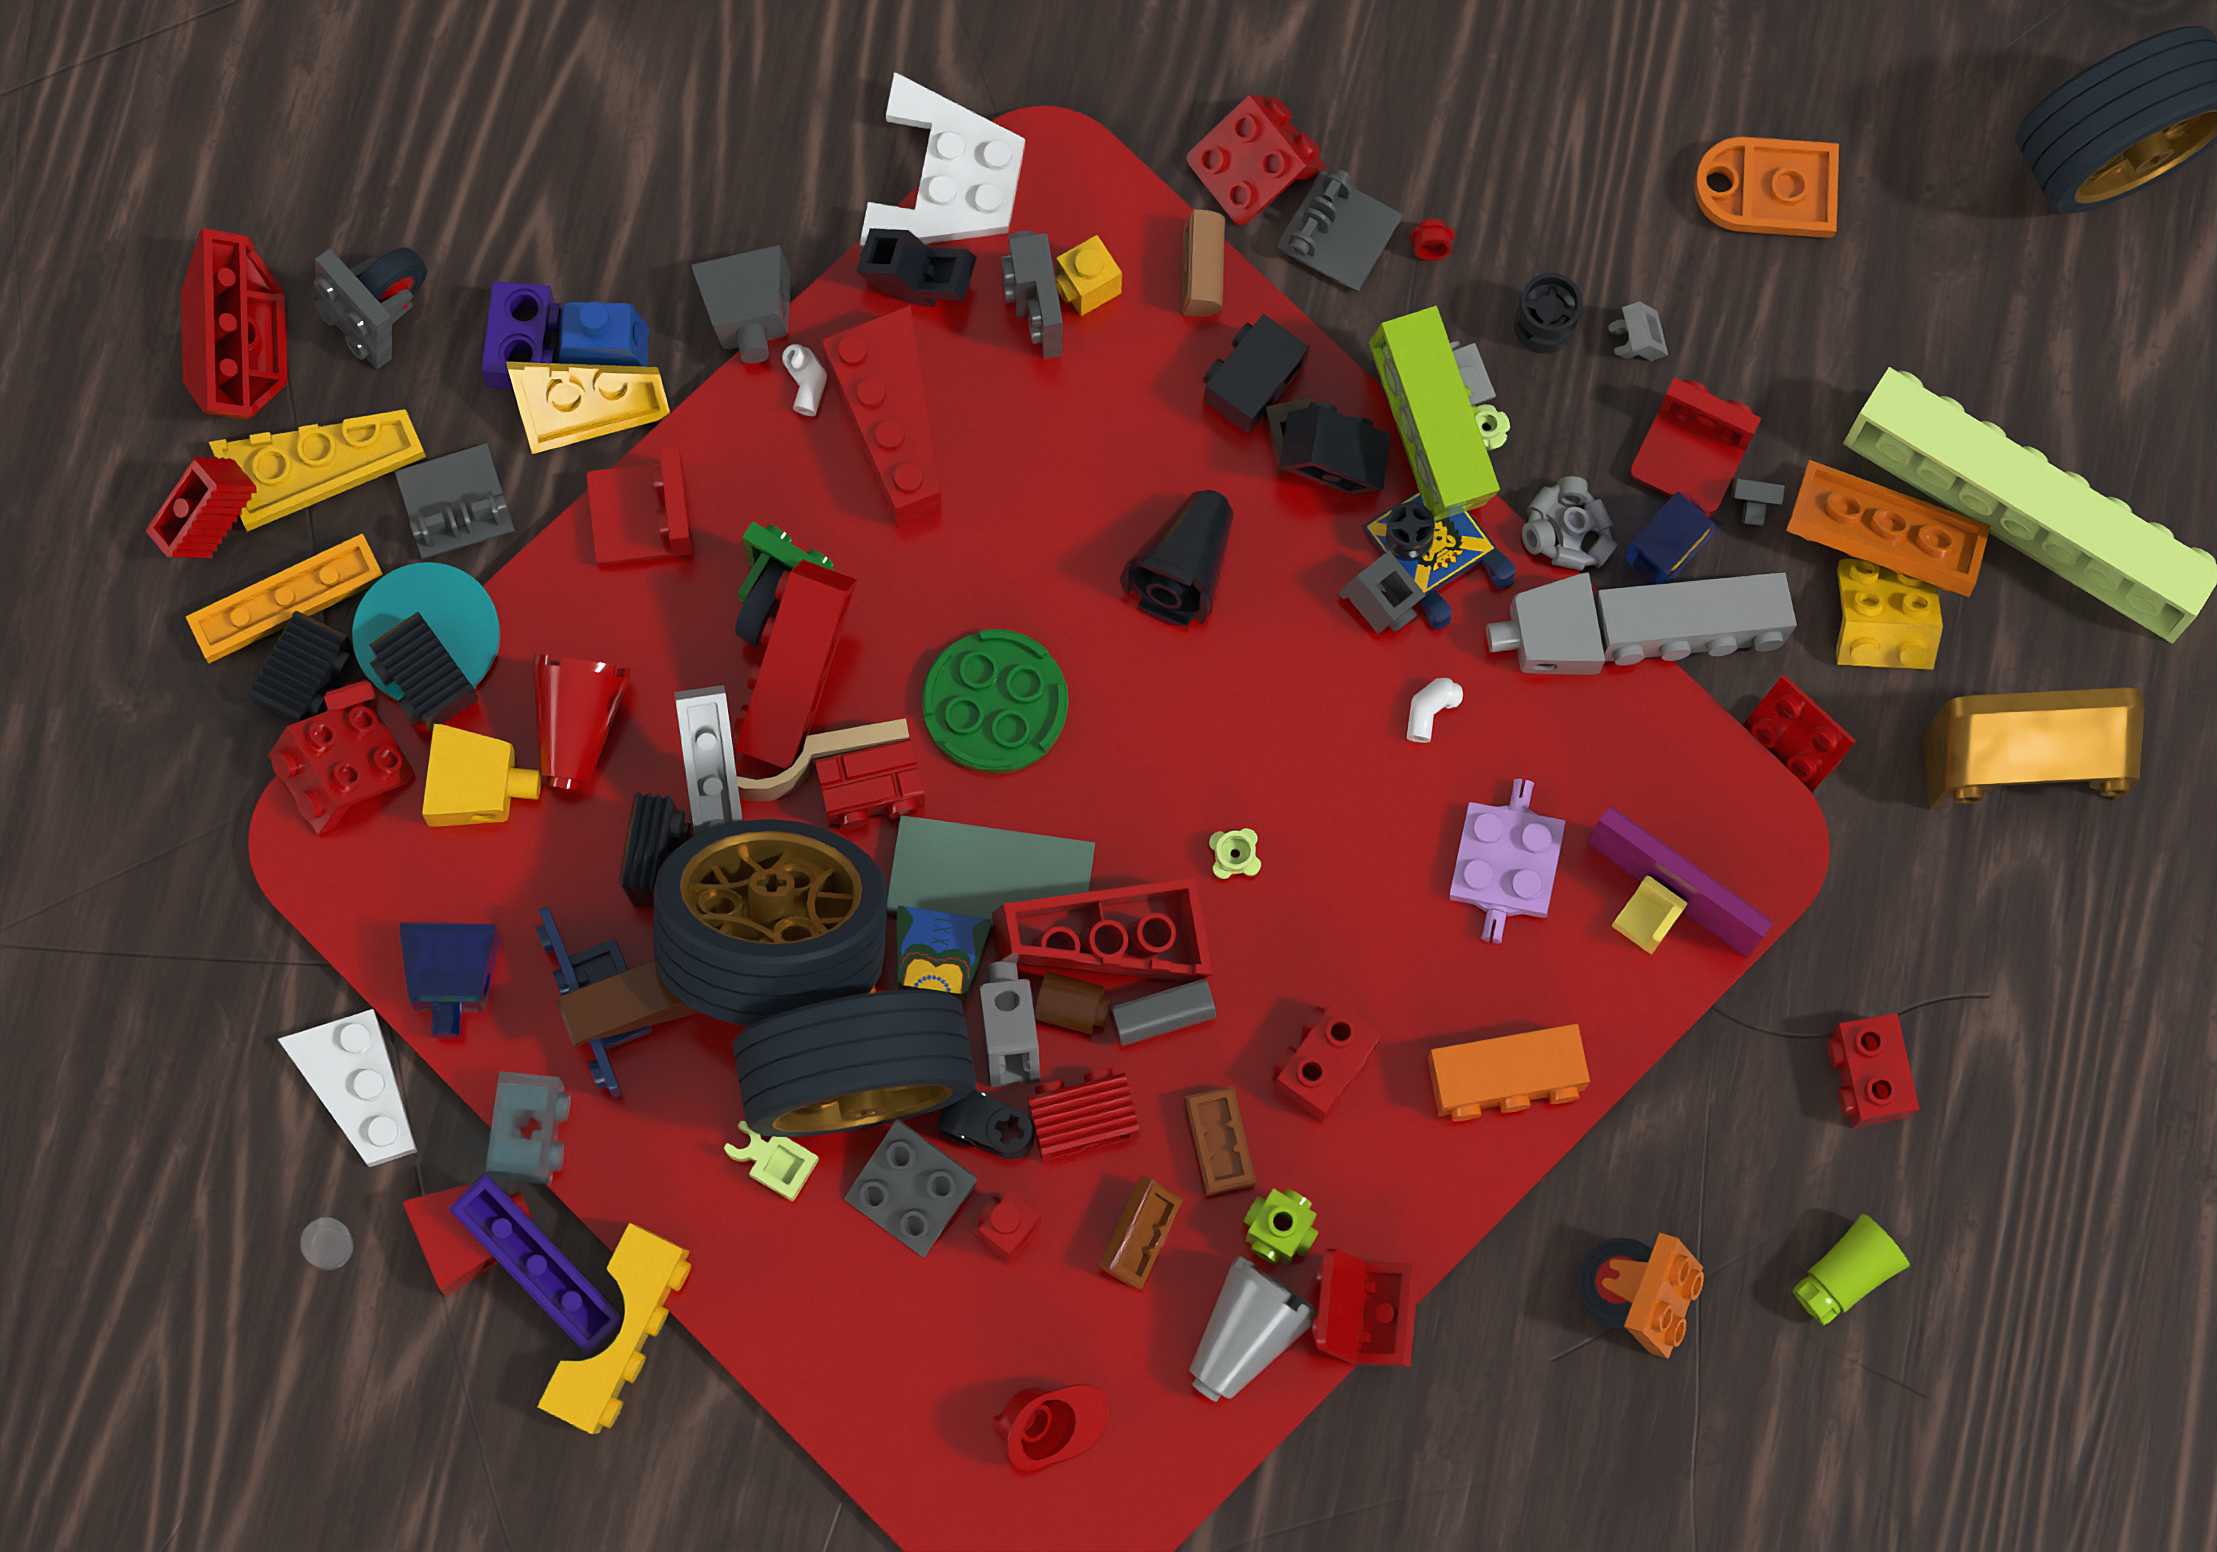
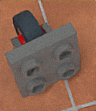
[314,247,428,370]

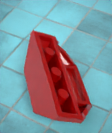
[181,228,288,419]

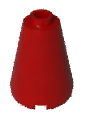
[532,654,631,791]

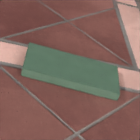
[887,815,1095,929]

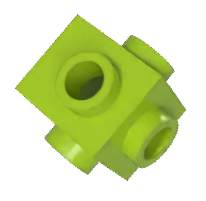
[1243,1188,1319,1266]

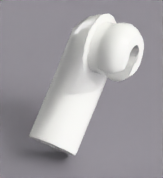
[782,344,827,416]
[1407,678,1463,743]

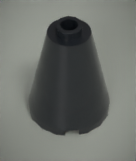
[1119,490,1234,627]

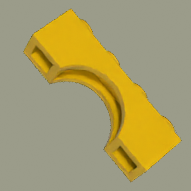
[538,1223,691,1434]

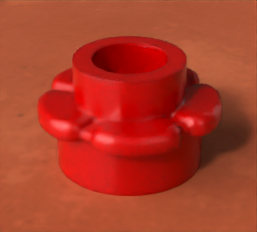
[1409,219,1456,261]

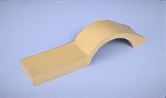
[737,718,909,801]

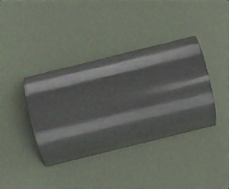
[1109,979,1217,1047]

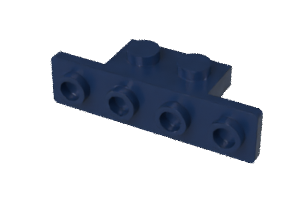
[535,906,652,1099]

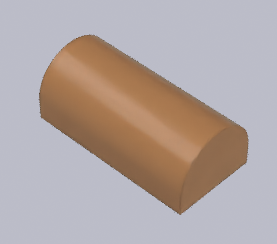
[1181,209,1225,316]

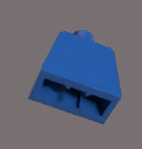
[557,302,649,367]

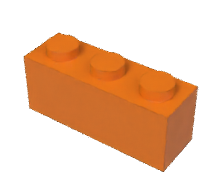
[1427,1024,1590,1121]

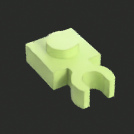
[724,1121,819,1202]

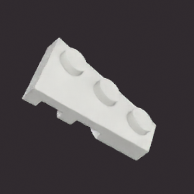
[278,1009,417,1167]

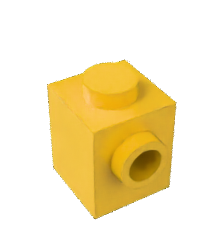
[1055,235,1122,316]

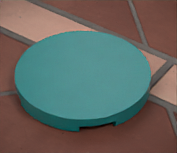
[352,562,501,700]

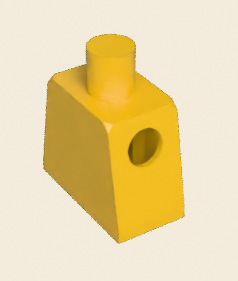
[422,724,541,827]

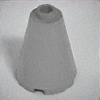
[1189,1255,1318,1402]

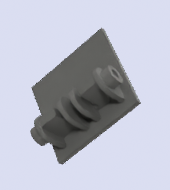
[1275,169,1404,293]
[395,443,515,560]
[844,1119,978,1258]

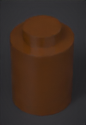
[1034,971,1111,1034]

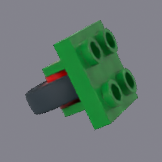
[735,521,836,647]

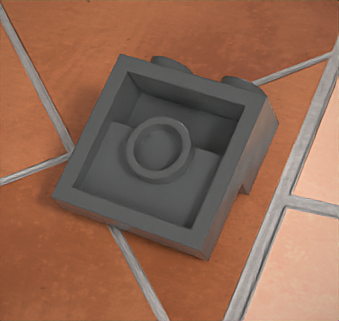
[1001,231,1063,359]

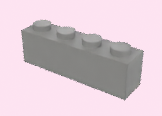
[1594,572,1797,665]

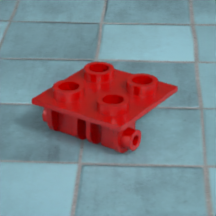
[1742,674,1856,792]

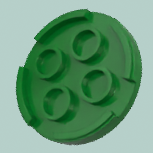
[922,629,1068,774]

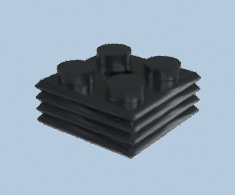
[618,791,691,910]

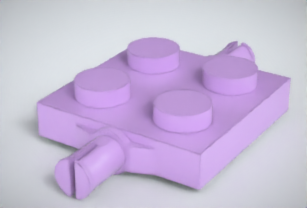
[1450,779,1566,944]

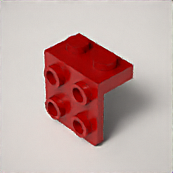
[1187,95,1327,225]
[1630,377,1761,515]
[268,700,414,835]
[1312,1248,1420,1367]

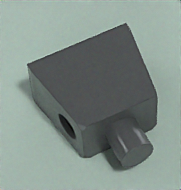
[692,245,791,364]

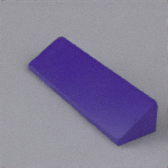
[448,1172,624,1355]

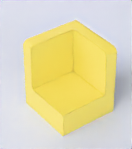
[1612,875,1688,955]

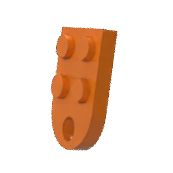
[1694,137,1839,238]

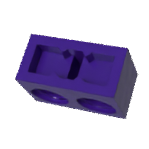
[481,281,562,389]

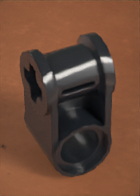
[935,1089,1035,1160]

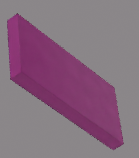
[1587,807,1773,958]

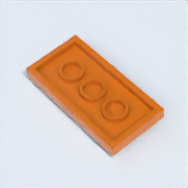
[1786,460,1991,597]

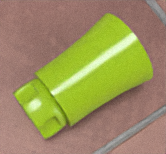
[1792,1213,1910,1326]

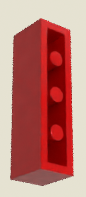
[733,559,857,769]

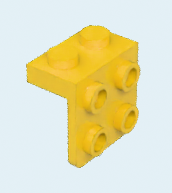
[1836,558,1943,670]

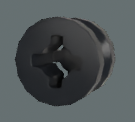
[1385,502,1435,561]

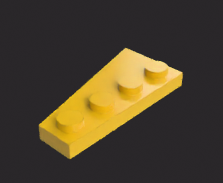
[209,409,426,532]

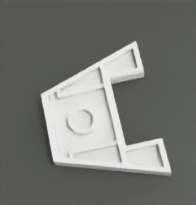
[859,72,1025,253]

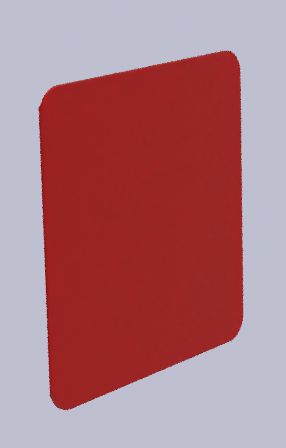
[248,106,1830,1552]

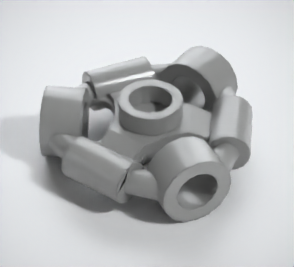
[1522,476,1618,571]

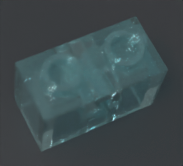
[486,1071,571,1184]

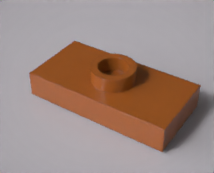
[1184,1086,1256,1196]
[1099,1176,1183,1290]

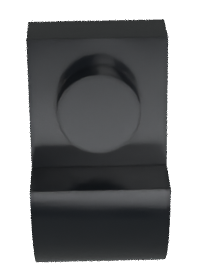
[856,228,977,307]

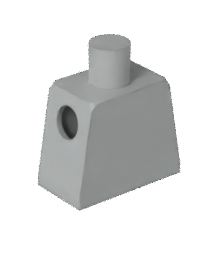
[1486,572,1605,675]
[980,961,1040,1088]

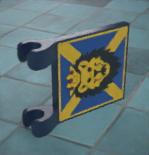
[1363,490,1516,630]

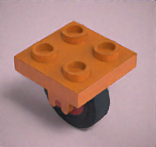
[1577,1232,1704,1359]

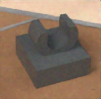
[1729,478,1785,526]

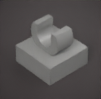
[1608,301,1668,361]

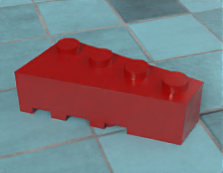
[991,877,1213,982]

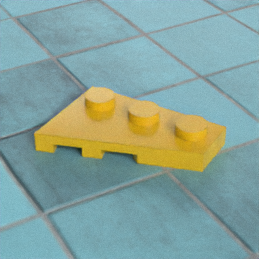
[506,362,670,454]

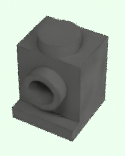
[1338,550,1426,634]

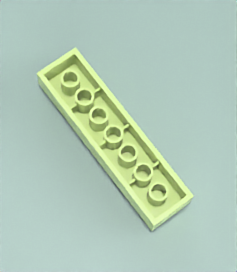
[1843,367,2217,644]

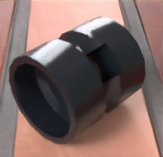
[1514,273,1582,354]

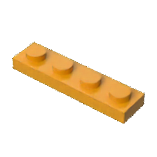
[186,533,383,663]

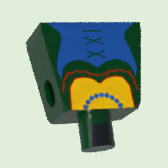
[897,905,992,1004]

